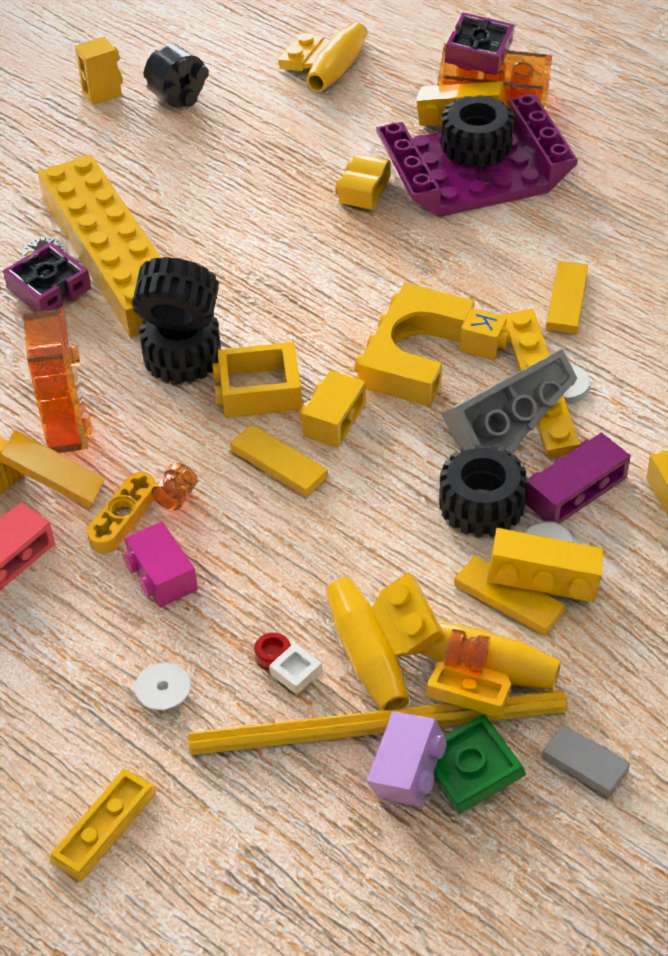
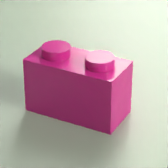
[123,521,198,608]

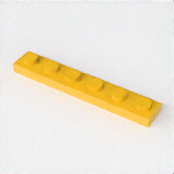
[503,309,580,459]

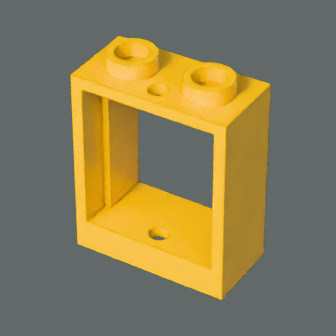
[213,342,302,418]

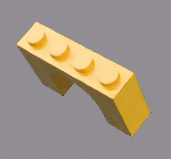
[354,282,475,407]

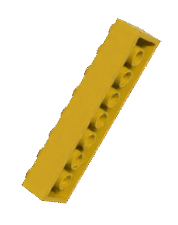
[37,154,161,338]

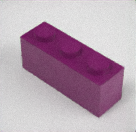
[525,432,631,524]

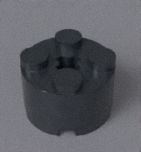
[143,43,209,107]

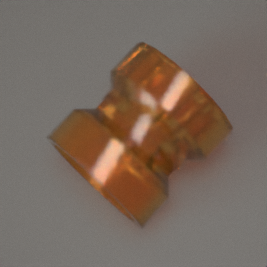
[151,463,198,511]
[444,628,491,674]

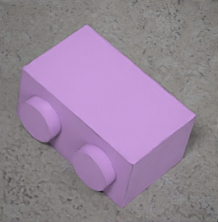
[366,711,446,807]

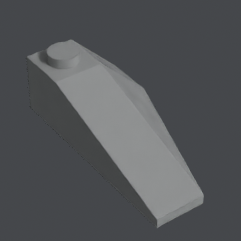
[441,349,577,453]

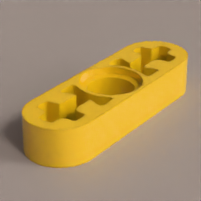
[87,472,157,553]

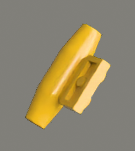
[278,22,368,92]
[326,572,445,711]
[419,622,561,718]

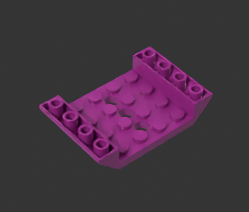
[376,94,578,217]

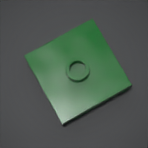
[434,714,526,815]

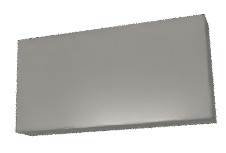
[542,724,630,798]

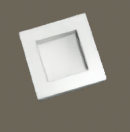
[269,643,322,695]

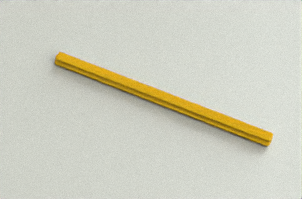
[188,690,567,755]

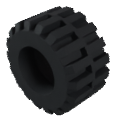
[441,95,514,167]
[132,257,219,332]
[139,313,221,384]
[439,445,527,537]

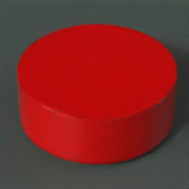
[254,632,291,670]

